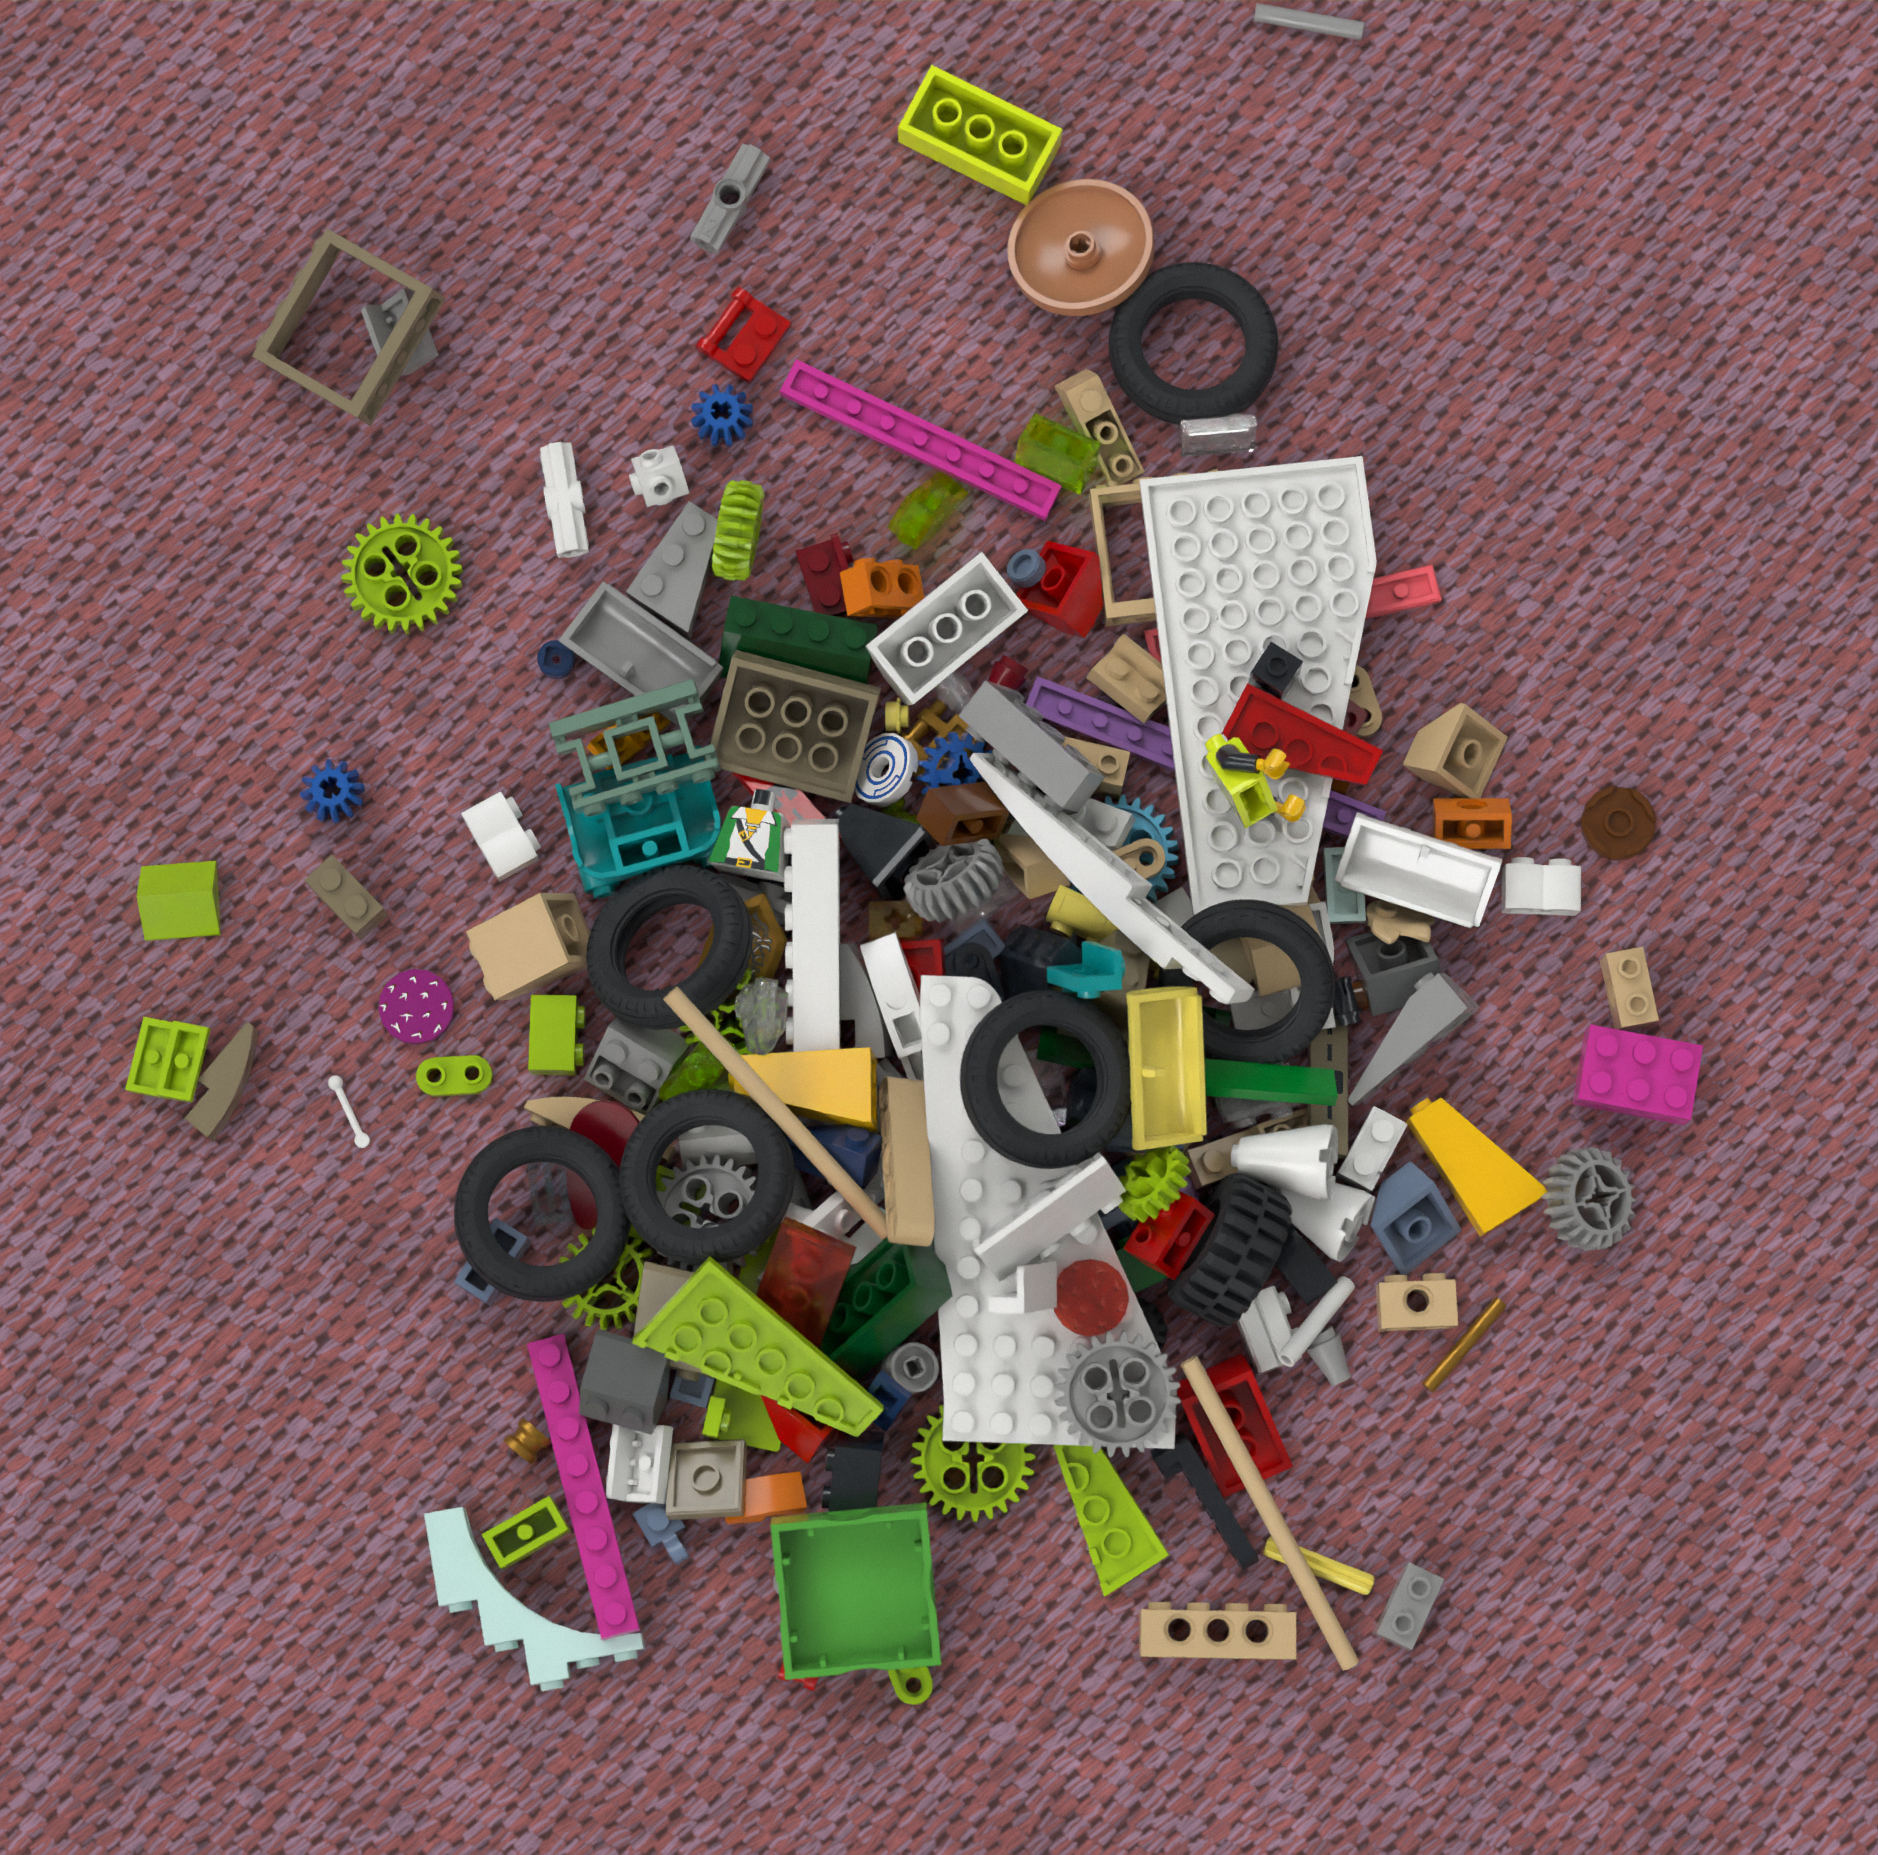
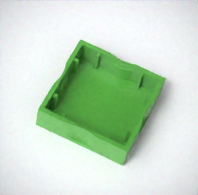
[770,1503,941,1680]

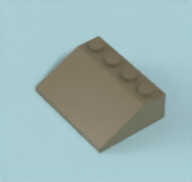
[710,650,881,803]

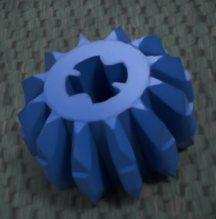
[691,384,753,447]
[300,759,365,824]

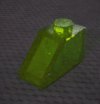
[887,471,968,550]

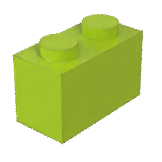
[528,995,586,1076]
[481,1496,572,1570]

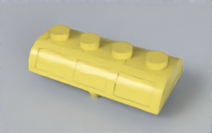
[1046,884,1160,980]
[1126,986,1207,1150]

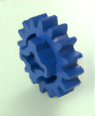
[917,732,993,795]

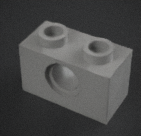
[1373,1562,1444,1651]

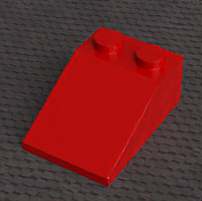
[1176,1353,1293,1498]

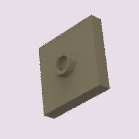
[666,1439,747,1520]

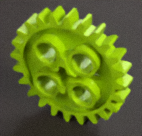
[341,513,464,635]
[911,1405,1035,1522]

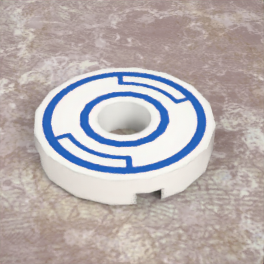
[854,733,918,807]

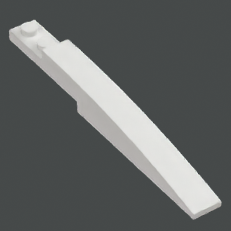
[970,753,1255,1004]

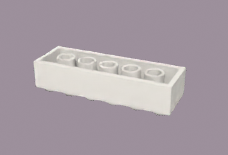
[784,819,841,1052]

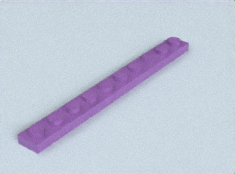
[1026,676,1386,839]

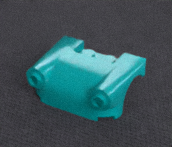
[555,745,722,899]

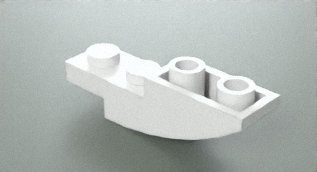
[860,932,924,1082]

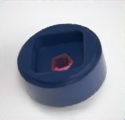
[537,640,576,679]

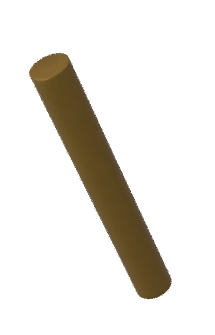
[1422,1297,1507,1393]

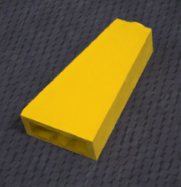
[728,1047,878,1132]
[1406,1097,1548,1237]

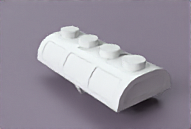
[1334,812,1502,928]

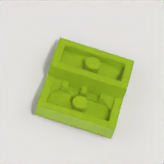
[125,1017,211,1102]

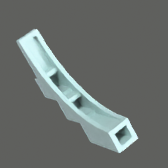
[424,1507,645,1692]

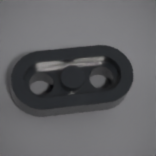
[952,942,1005,1002]

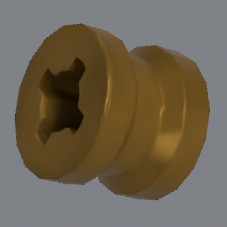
[503,1417,552,1465]

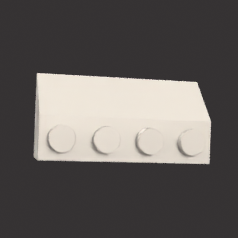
[865,552,1028,705]

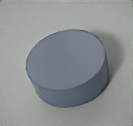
[1007,549,1046,588]

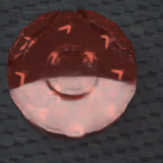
[1053,1258,1129,1337]

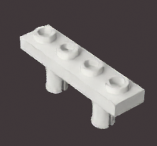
[781,1151,885,1266]

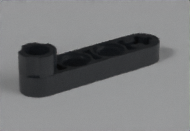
[1149,1431,1259,1571]

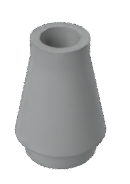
[1306,1326,1351,1386]

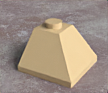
[1403,703,1508,798]
[1240,905,1320,998]

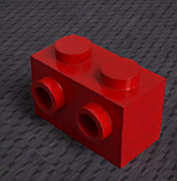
[1123,1190,1215,1280]

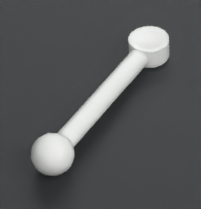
[328,1075,370,1148]

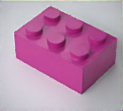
[1572,1024,1703,1125]

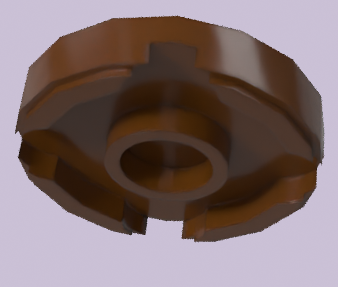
[1580,786,1656,861]

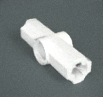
[540,442,589,558]

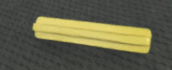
[1263,1536,1375,1595]

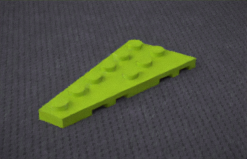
[632,1257,884,1437]

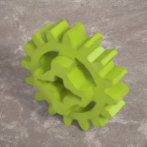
[1118,1145,1191,1222]

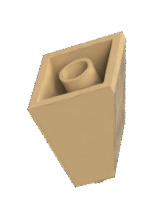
[466,893,590,1000]

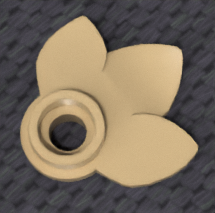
[1366,899,1435,944]

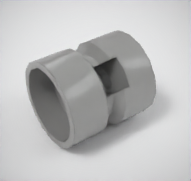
[876,1342,939,1394]

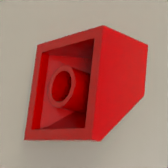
[1016,541,1103,638]
[761,1395,838,1464]

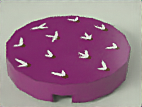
[378,969,454,1045]

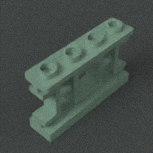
[548,679,721,817]

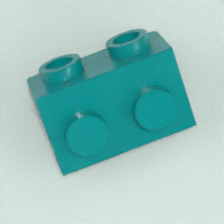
[1047,941,1126,998]

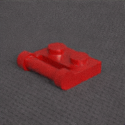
[695,287,791,384]

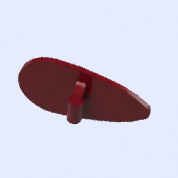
[566,1100,639,1229]

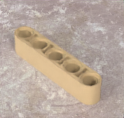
[879,1076,935,1247]

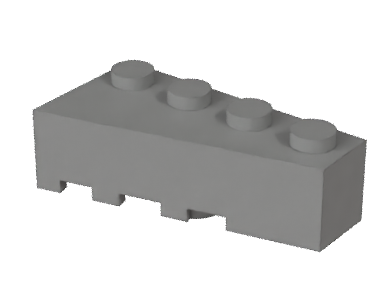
[959,680,1105,813]

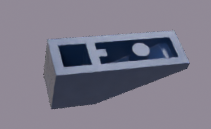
[785,1124,882,1190]

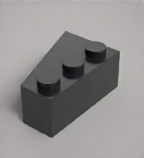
[821,1430,885,1512]

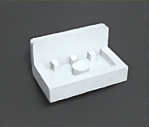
[606,1424,673,1504]

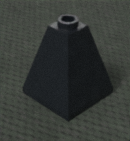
[832,803,937,912]

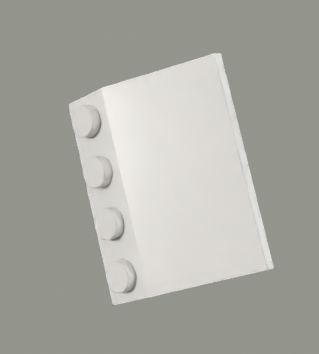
[972,1153,1126,1283]

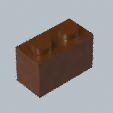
[916,782,1010,846]

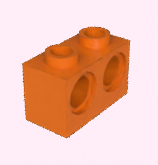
[840,557,925,619]

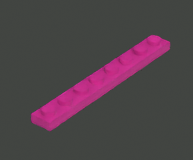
[780,359,1062,521]
[527,1333,640,1641]

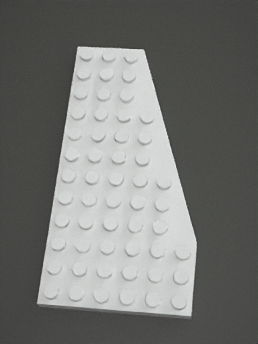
[1139,456,1377,916]

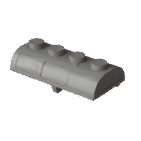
[558,582,723,727]

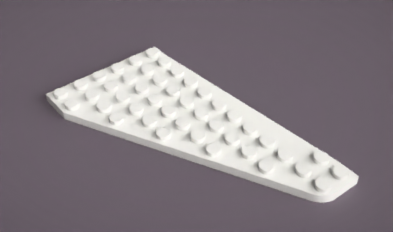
[920,975,1177,1449]

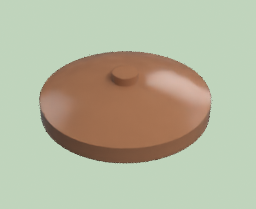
[1007,179,1155,316]

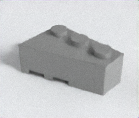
[626,501,718,642]

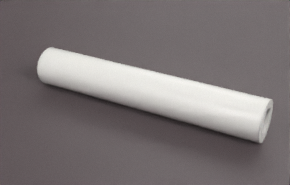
[1278,1276,1355,1367]

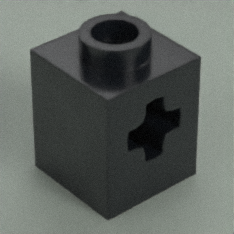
[1248,642,1303,700]

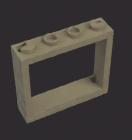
[252,229,446,426]

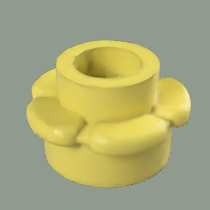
[885,698,909,734]

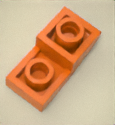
[725,1472,807,1524]

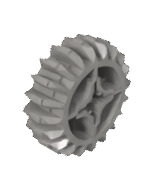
[903,839,1004,922]
[1541,1147,1638,1251]

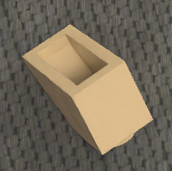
[993,834,1070,899]

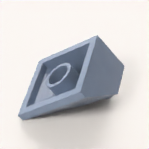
[1370,1161,1462,1275]

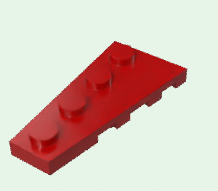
[1221,683,1383,786]

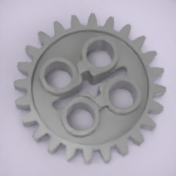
[657,1154,765,1275]
[1054,1330,1181,1457]

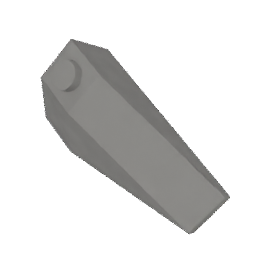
[1348,972,1481,1106]

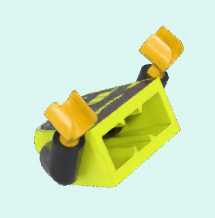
[1205,734,1306,829]

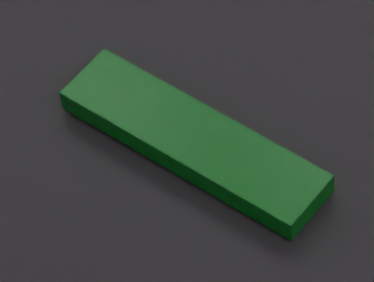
[1204,1059,1338,1106]

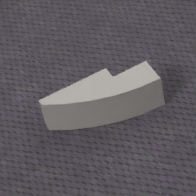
[840,943,894,1058]

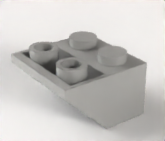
[584,1017,691,1116]

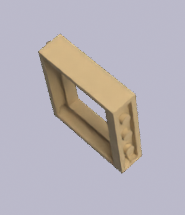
[1089,469,1218,627]

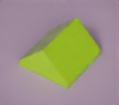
[137,861,221,941]

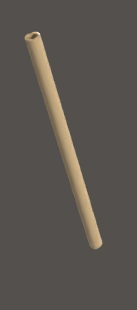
[663,986,887,1240]
[1180,1356,1359,1670]

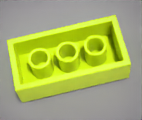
[898,65,1063,205]

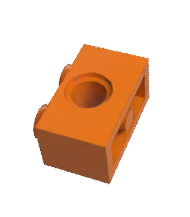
[1432,798,1512,849]

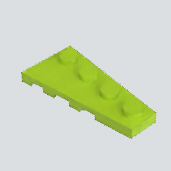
[1053,1445,1170,1597]

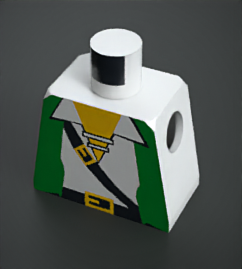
[709,789,790,882]

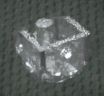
[735,978,789,1055]

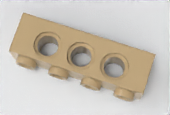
[1139,1602,1296,1660]

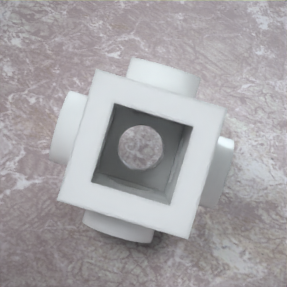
[629,445,689,507]

